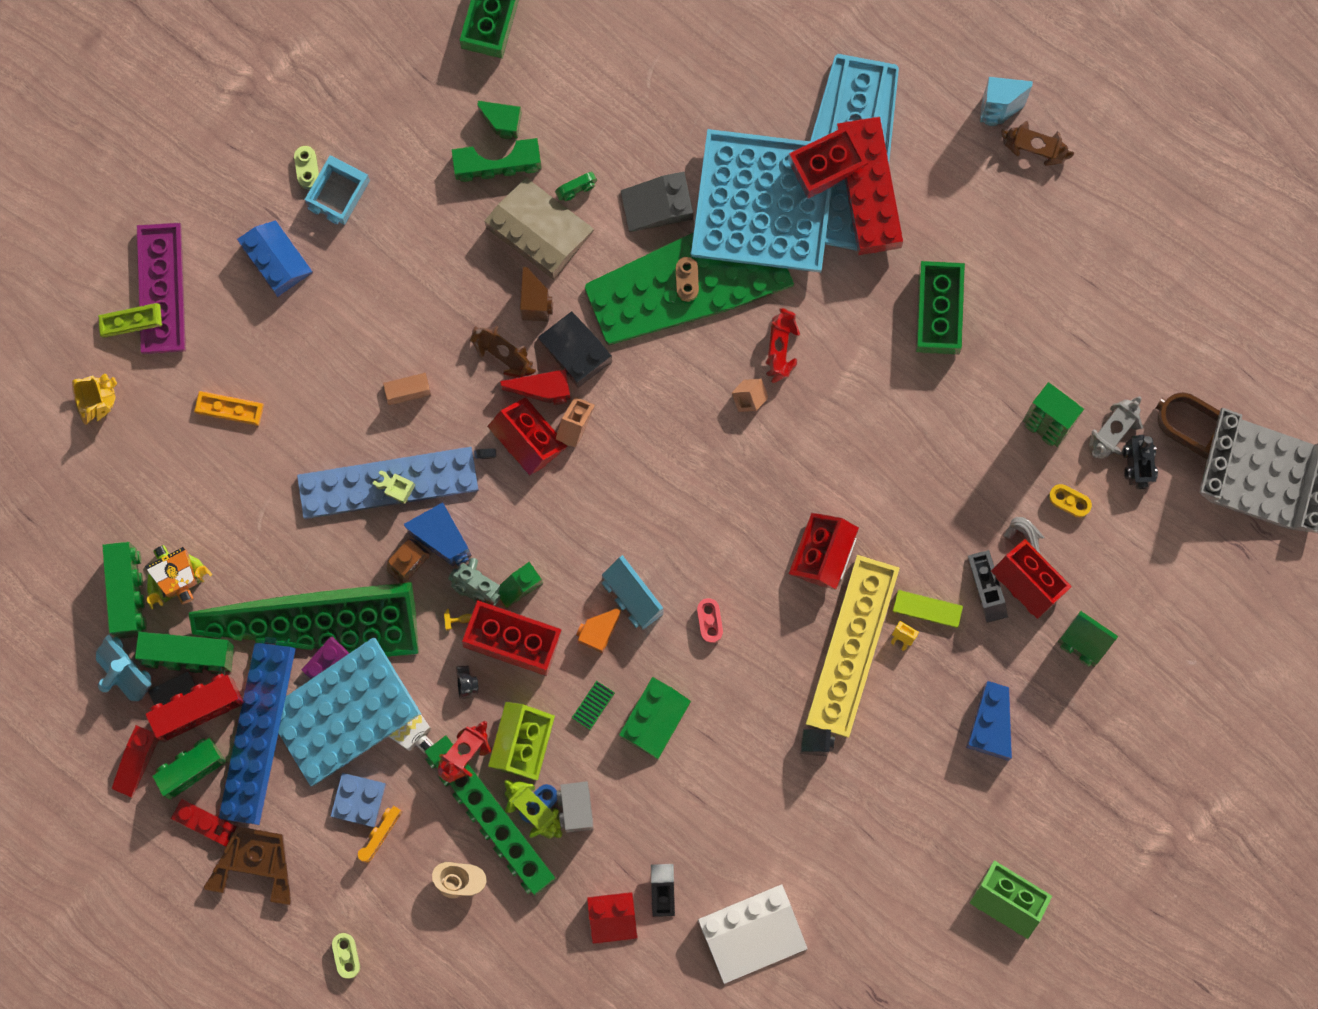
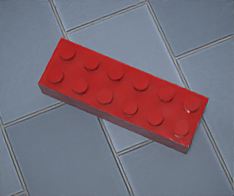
[836,117,903,255]

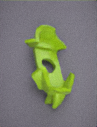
[504,780,562,839]

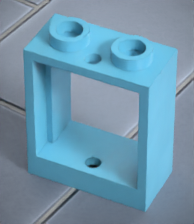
[305,155,370,225]

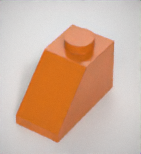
[576,609,621,654]

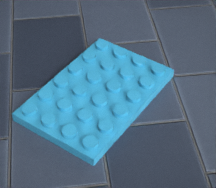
[278,638,421,787]

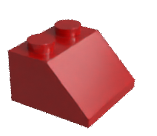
[587,892,638,944]

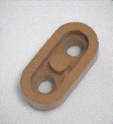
[676,257,699,302]

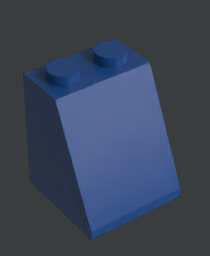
[404,502,472,566]

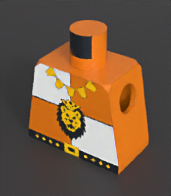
[145,547,197,605]

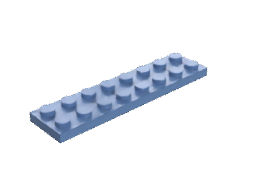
[297,447,479,519]

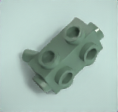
[448,558,500,606]

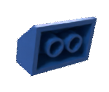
[237,220,313,297]

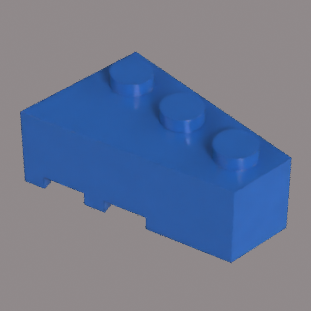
[966,681,1012,761]

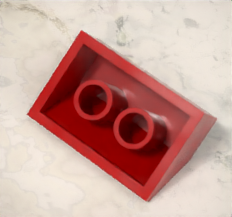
[487,397,568,476]
[789,512,859,589]

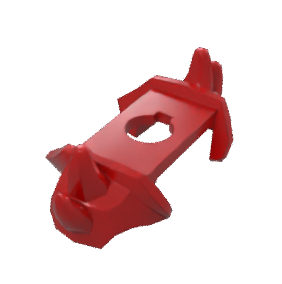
[766,308,800,383]
[438,721,491,782]

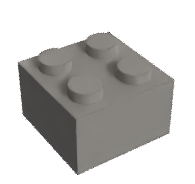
[557,781,594,833]

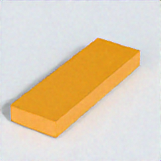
[194,391,264,426]

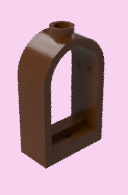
[1155,392,1220,460]

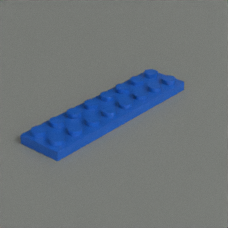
[219,643,295,825]

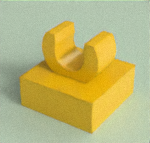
[891,621,919,651]

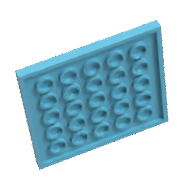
[691,129,832,273]

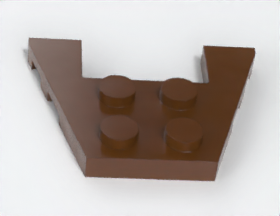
[203,826,292,906]

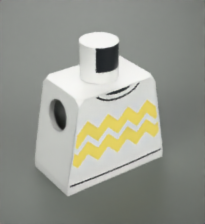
[388,715,434,754]

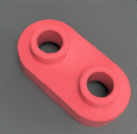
[697,598,723,643]

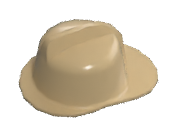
[432,862,486,898]

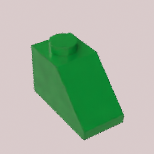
[477,101,522,139]
[498,562,543,608]

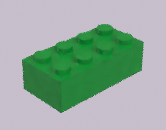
[459,0,519,59]
[916,261,965,355]
[1022,382,1084,447]
[102,542,147,639]
[135,632,234,675]

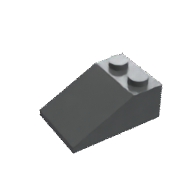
[621,172,693,232]

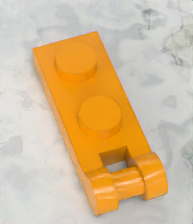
[358,805,403,863]

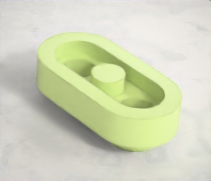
[294,146,319,190]
[332,933,360,979]

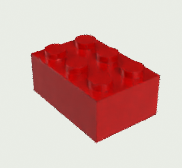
[991,539,1072,619]

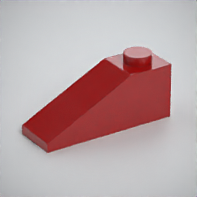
[500,369,571,405]
[111,725,159,798]

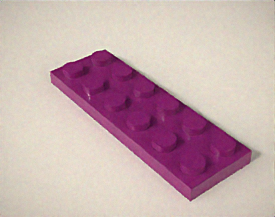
[137,223,186,354]

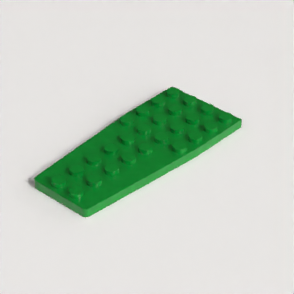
[585,232,794,345]

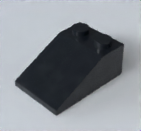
[537,311,612,388]

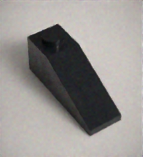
[968,550,1008,623]

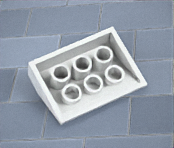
[698,884,808,984]

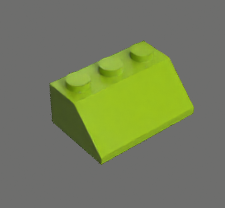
[488,702,555,781]

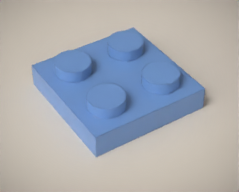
[331,773,386,828]

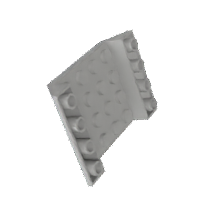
[1199,408,1318,533]

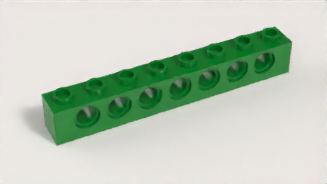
[425,735,556,896]

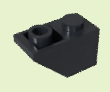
[800,729,835,757]

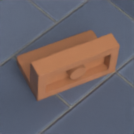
[383,373,431,405]

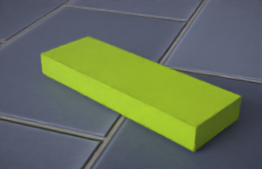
[98,303,162,338]
[893,590,963,628]

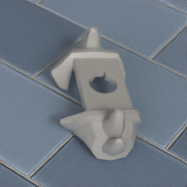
[1089,396,1143,459]

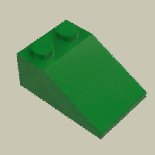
[1057,611,1118,667]

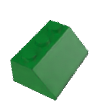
[619,677,691,759]
[153,738,227,800]

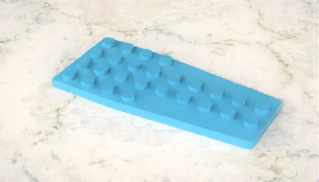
[810,54,899,254]

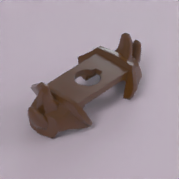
[1001,121,1074,166]
[470,326,536,378]

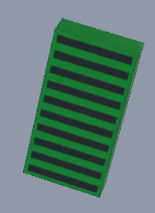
[572,680,615,730]

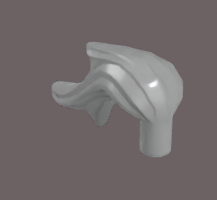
[1004,517,1045,554]

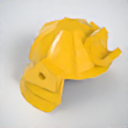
[72,373,117,425]

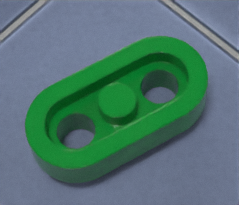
[555,172,597,202]

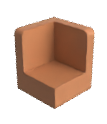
[732,379,768,412]

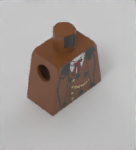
[386,539,431,583]

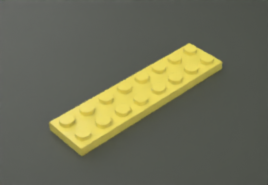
[806,555,900,738]

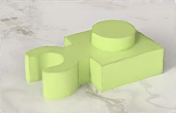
[373,471,415,504]

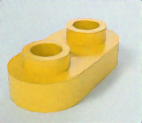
[1049,484,1092,518]

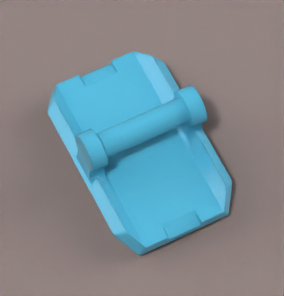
[96,634,152,701]

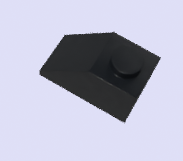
[651,864,675,917]

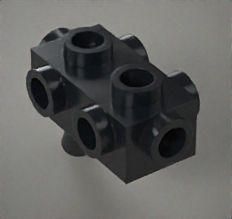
[1122,435,1158,489]

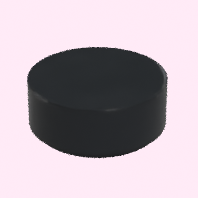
[474,449,497,459]

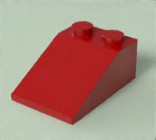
[788,125,868,198]

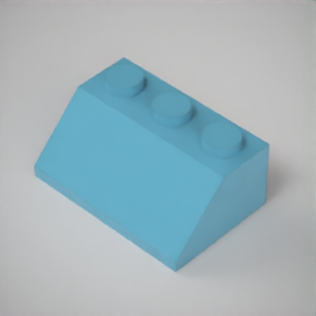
[980,77,1033,126]
[601,555,664,630]

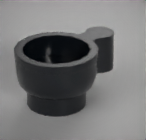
[456,665,479,699]

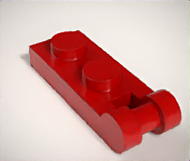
[171,799,237,847]

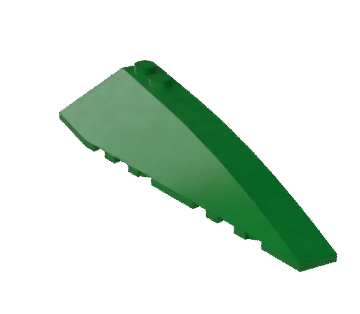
[188,582,419,657]

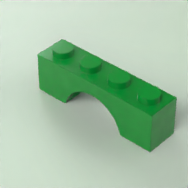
[451,138,542,182]

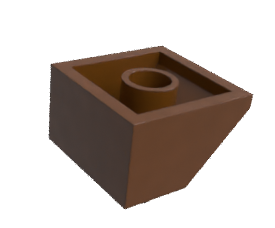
[520,267,554,322]

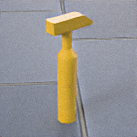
[444,609,472,631]

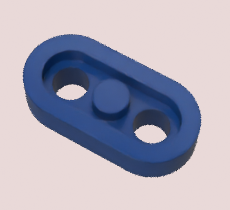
[519,784,558,824]

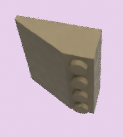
[484,178,594,280]

